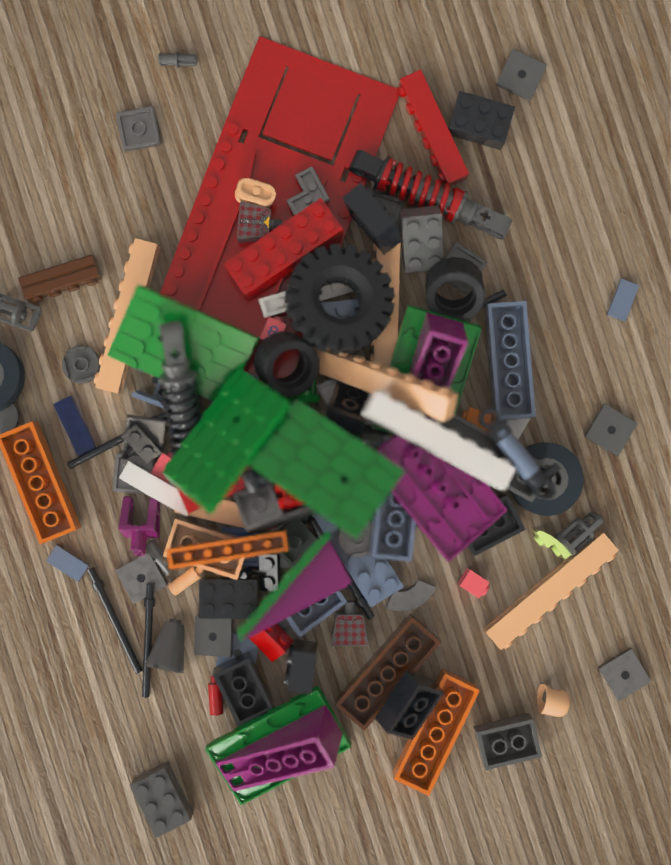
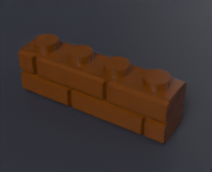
[18,254,102,303]

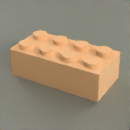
[163,517,245,580]

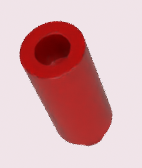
[208,675,224,716]

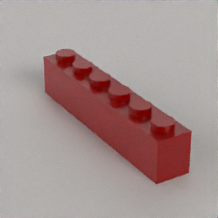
[397,69,469,186]

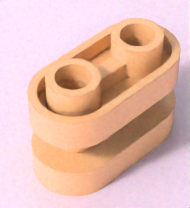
[235,178,276,208]

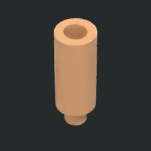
[168,567,205,596]

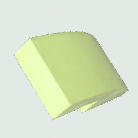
[533,529,571,559]

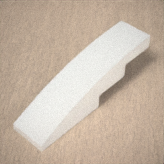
[119,461,188,516]

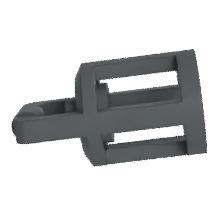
[0,293,42,332]
[555,511,604,557]

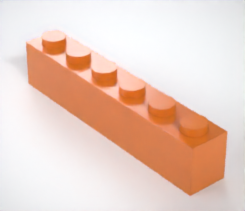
[167,529,290,570]

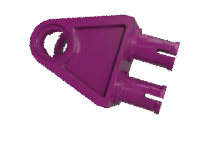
[118,496,160,556]

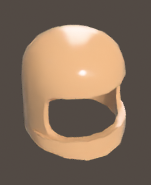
[537,684,570,717]

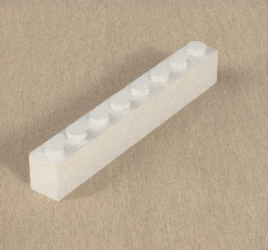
[361,390,516,490]

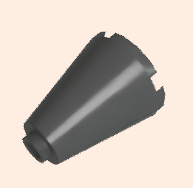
[145,618,184,674]

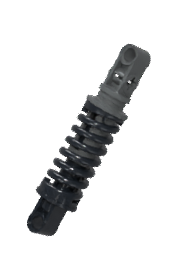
[159,321,202,458]

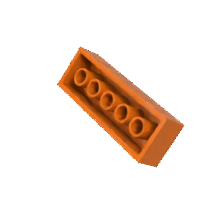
[0,421,82,545]
[393,668,480,796]

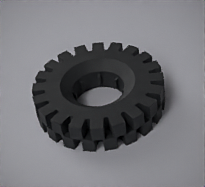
[285,244,395,354]

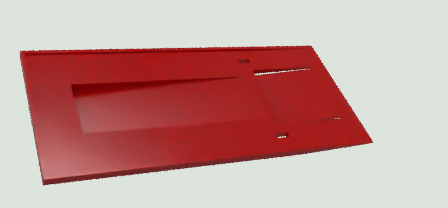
[160,36,399,387]

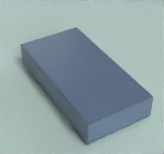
[606,279,639,322]
[46,545,90,582]

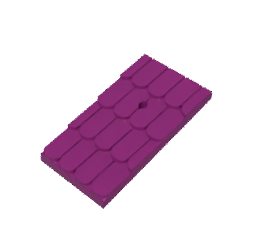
[375,413,507,562]

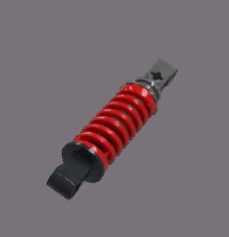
[349,150,512,240]

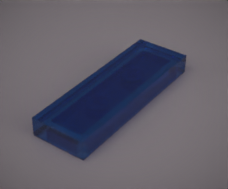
[53,396,96,456]

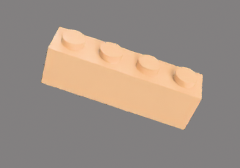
[174,496,245,528]

